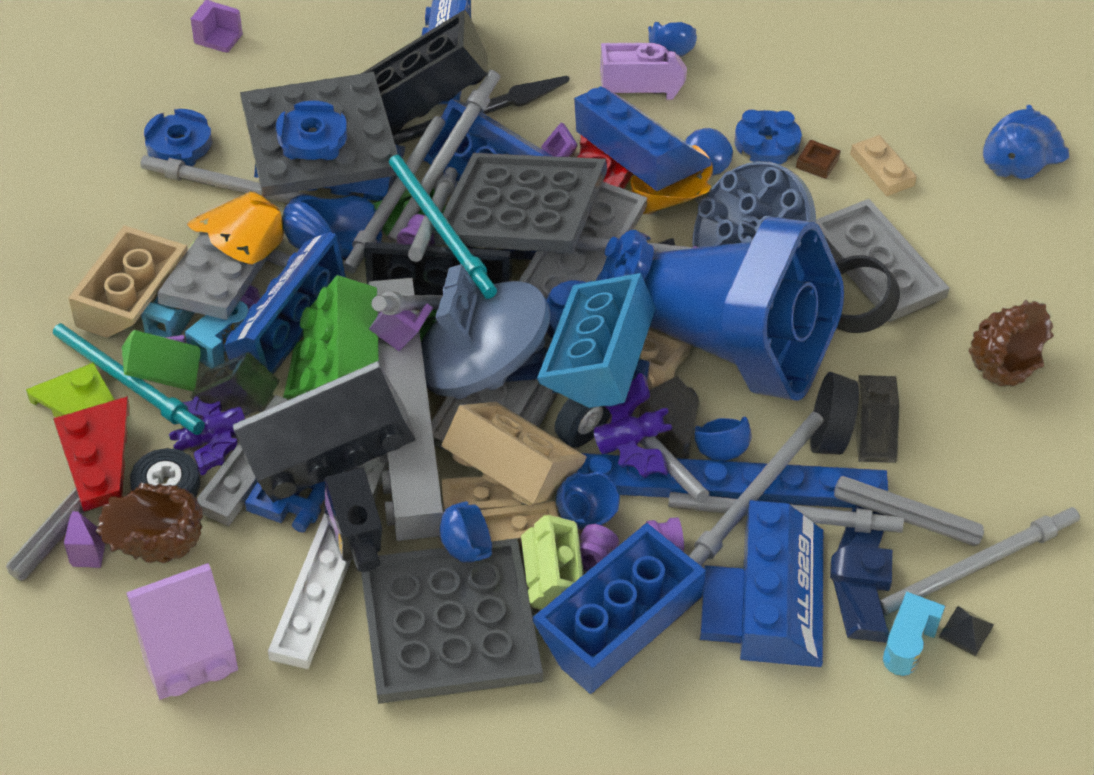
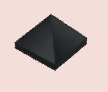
[939,606,994,656]

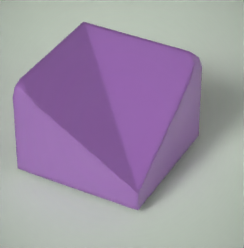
[64,511,105,568]

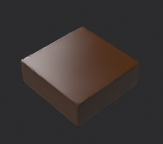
[796,139,841,179]

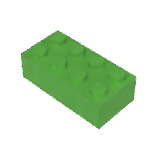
[300,275,379,394]

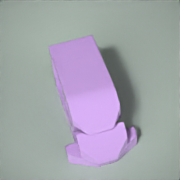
[600,43,687,100]

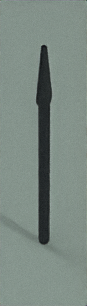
[392,76,570,145]

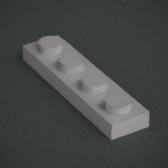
[197,395,288,526]

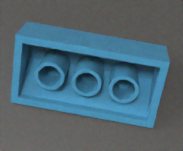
[537,273,656,408]

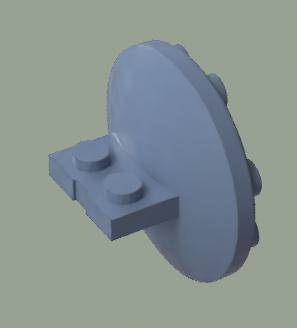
[692,161,816,248]
[421,264,550,400]

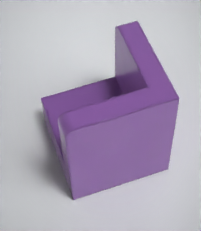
[190,0,243,53]
[369,303,433,351]

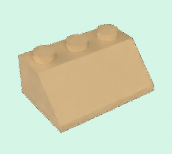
[68,225,188,338]
[441,402,587,505]

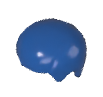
[648,22,697,57]
[685,128,733,175]
[694,417,752,461]
[556,471,620,531]
[439,501,492,563]

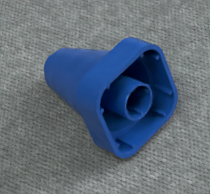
[644,217,844,401]

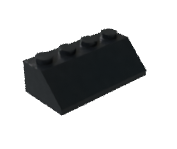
[361,9,488,133]
[364,241,512,295]
[233,361,416,503]

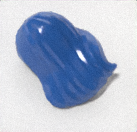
[983,105,1069,179]
[282,195,382,260]

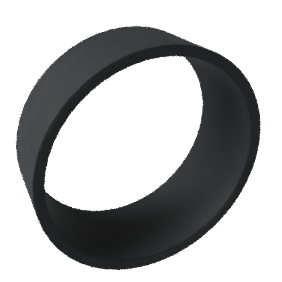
[836,255,900,333]
[810,371,859,455]

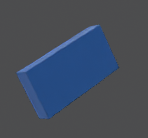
[700,565,744,644]

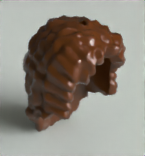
[968,300,1054,387]
[96,483,203,563]

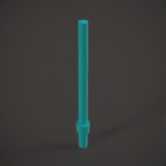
[389,155,497,299]
[53,323,205,435]

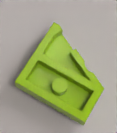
[26,363,115,417]

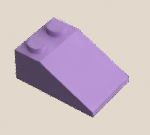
[126,563,238,700]

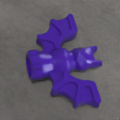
[594,373,673,478]
[169,396,245,475]

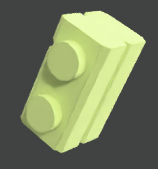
[521,515,584,610]

